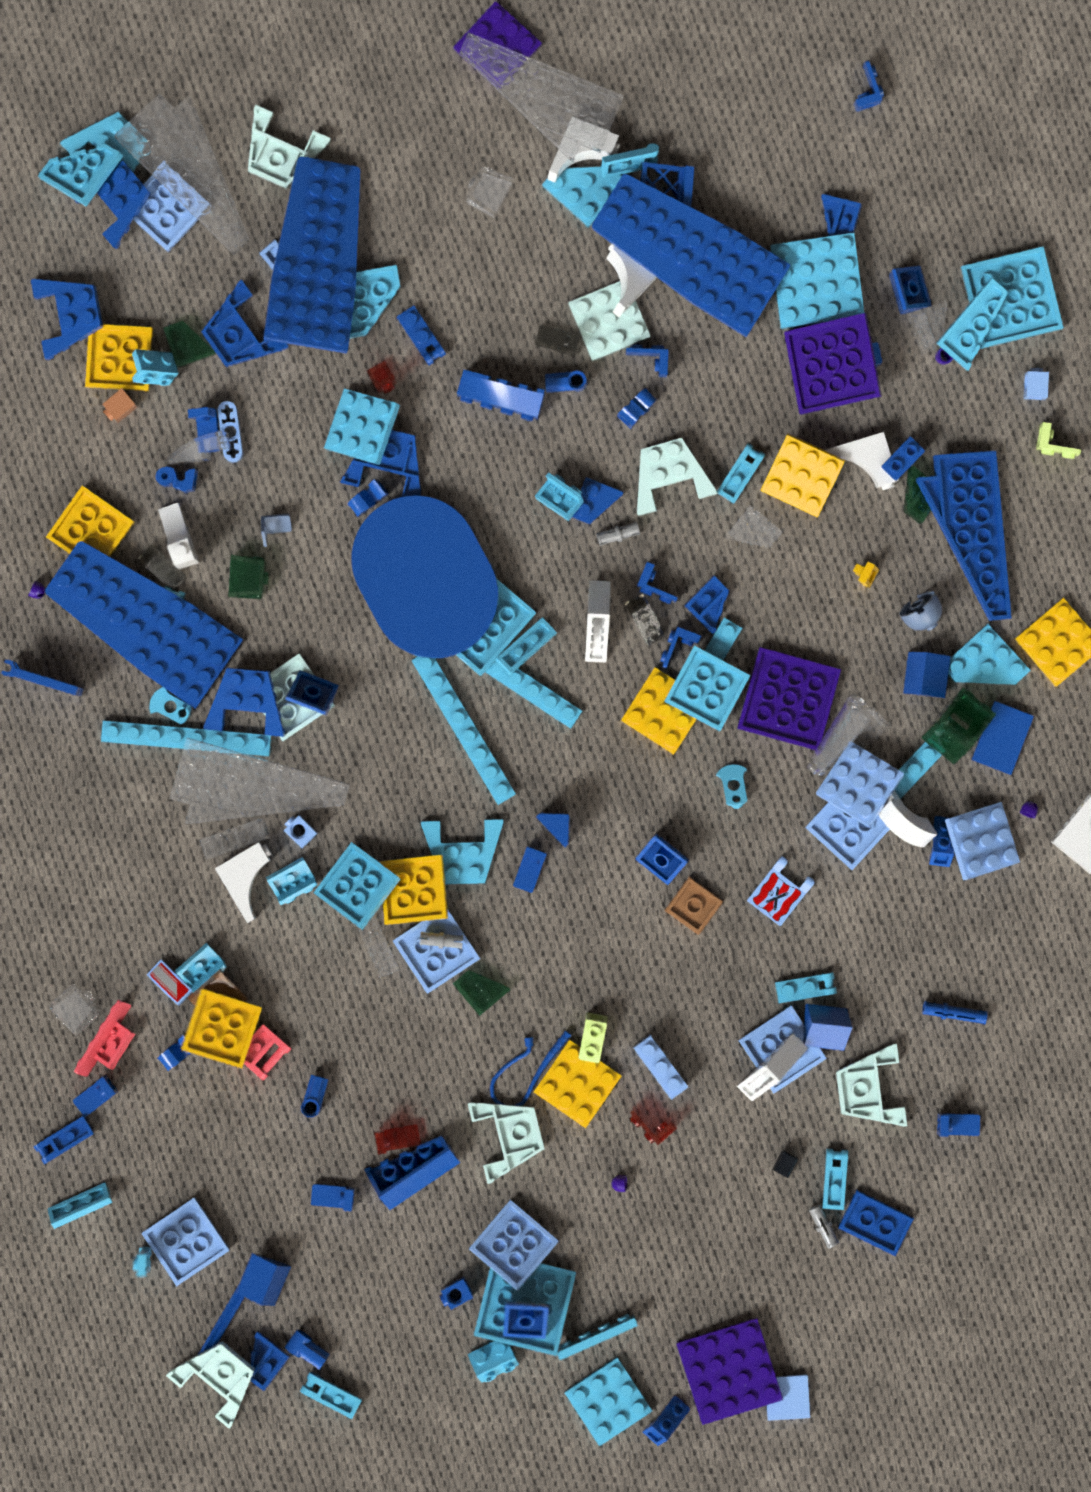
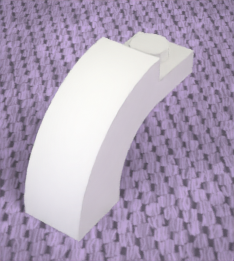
[878,790,937,847]

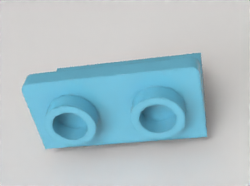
[132,349,179,386]
[535,472,584,521]
[266,857,317,905]
[175,943,227,993]
[467,1341,519,1382]

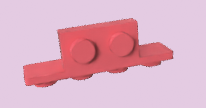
[74,1000,135,1077]

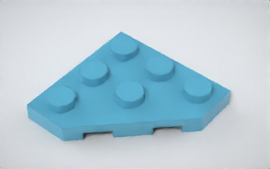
[38,143,123,207]
[542,167,624,228]
[350,265,401,338]
[949,624,1031,685]

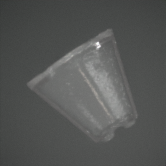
[807,693,891,775]

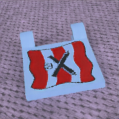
[747,856,814,926]

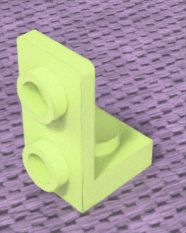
[1036,422,1081,459]
[579,1012,608,1063]

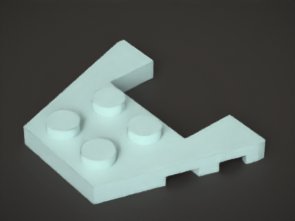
[248,105,331,189]
[637,438,718,516]
[836,1043,907,1127]
[468,1102,544,1184]
[166,1341,255,1429]

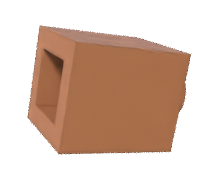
[102,388,137,423]

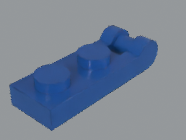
[397,305,446,366]
[33,1116,95,1164]

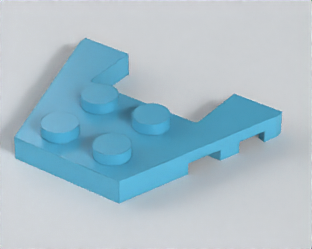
[60,112,149,172]
[421,819,503,884]

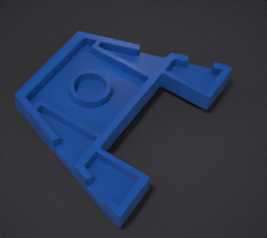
[74,161,151,249]
[31,279,103,360]
[201,279,289,367]
[340,430,421,497]
[204,667,285,737]

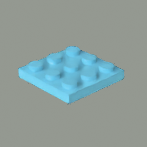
[324,389,400,465]
[664,645,750,731]
[313,842,400,930]
[564,1357,652,1446]

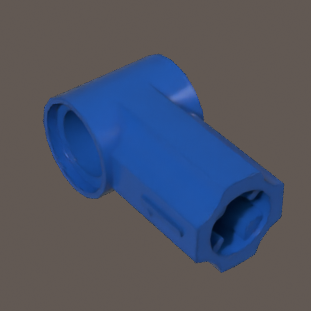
[545,370,587,393]
[301,1075,329,1118]
[285,1329,330,1369]

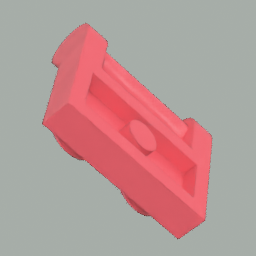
[244,1024,292,1081]

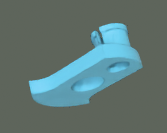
[149,687,192,725]
[716,764,747,809]

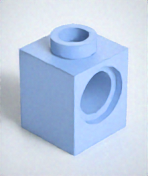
[1024,368,1049,400]
[284,815,318,848]

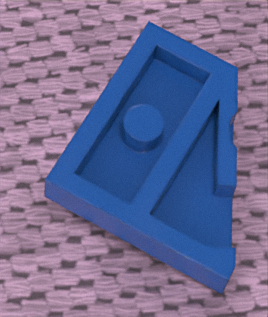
[821,194,862,236]
[572,477,623,525]
[684,575,729,634]
[250,1331,290,1391]

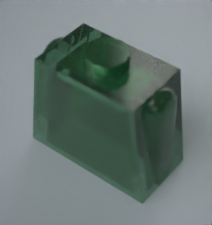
[228,555,269,599]

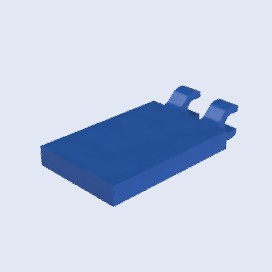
[1,660,84,697]

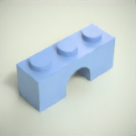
[633,1034,688,1100]

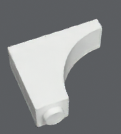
[547,117,620,182]
[606,244,657,317]
[825,432,899,490]
[158,503,200,569]
[585,580,611,662]
[1050,793,1091,874]
[215,842,272,923]
[737,1034,808,1101]

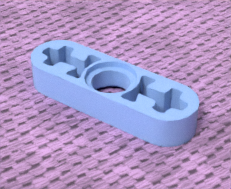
[218,401,243,463]

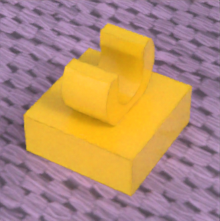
[853,562,879,588]

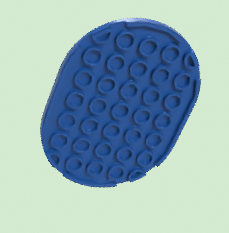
[351,496,498,659]

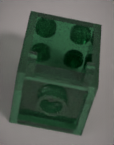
[921,688,996,764]

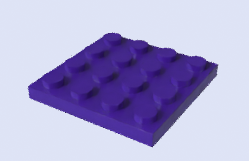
[784,313,882,415]
[737,647,841,751]
[676,1317,783,1425]

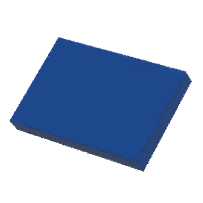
[971,701,1034,775]
[838,1189,914,1256]

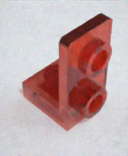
[366,361,397,394]
[629,1109,677,1145]
[374,1124,421,1154]

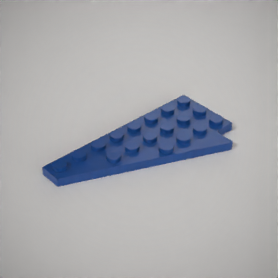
[916,451,1012,621]

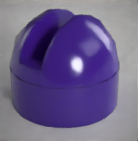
[935,348,953,365]
[28,581,45,599]
[1020,801,1038,818]
[611,1175,627,1192]

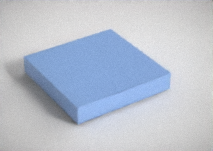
[767,1374,810,1421]

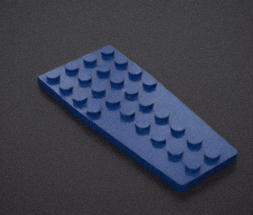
[263,156,360,354]
[592,174,791,337]
[45,541,243,709]

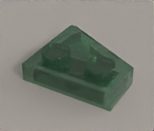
[163,321,216,368]
[903,466,931,524]
[452,970,511,1016]

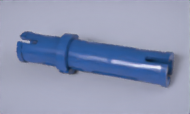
[922,1001,988,1025]

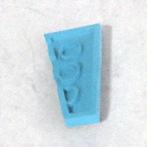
[936,278,1008,371]

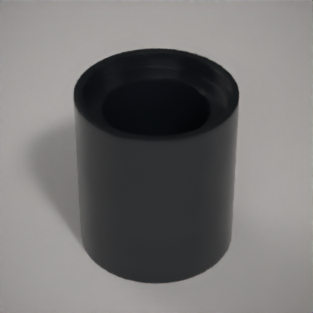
[772,1151,799,1178]

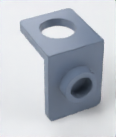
[261,513,292,547]

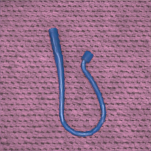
[490,1030,572,1106]

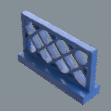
[641,162,694,207]

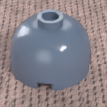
[899,591,942,631]

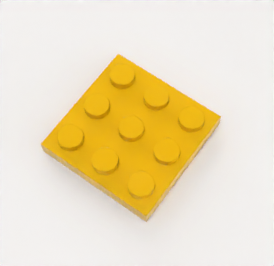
[85,324,153,391]
[760,433,845,517]
[46,486,135,557]
[1015,598,1091,687]
[621,667,696,755]
[379,855,448,925]
[181,988,262,1068]
[533,1039,622,1128]

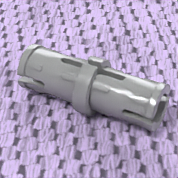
[596,521,640,546]
[420,931,463,949]
[808,1204,840,1249]

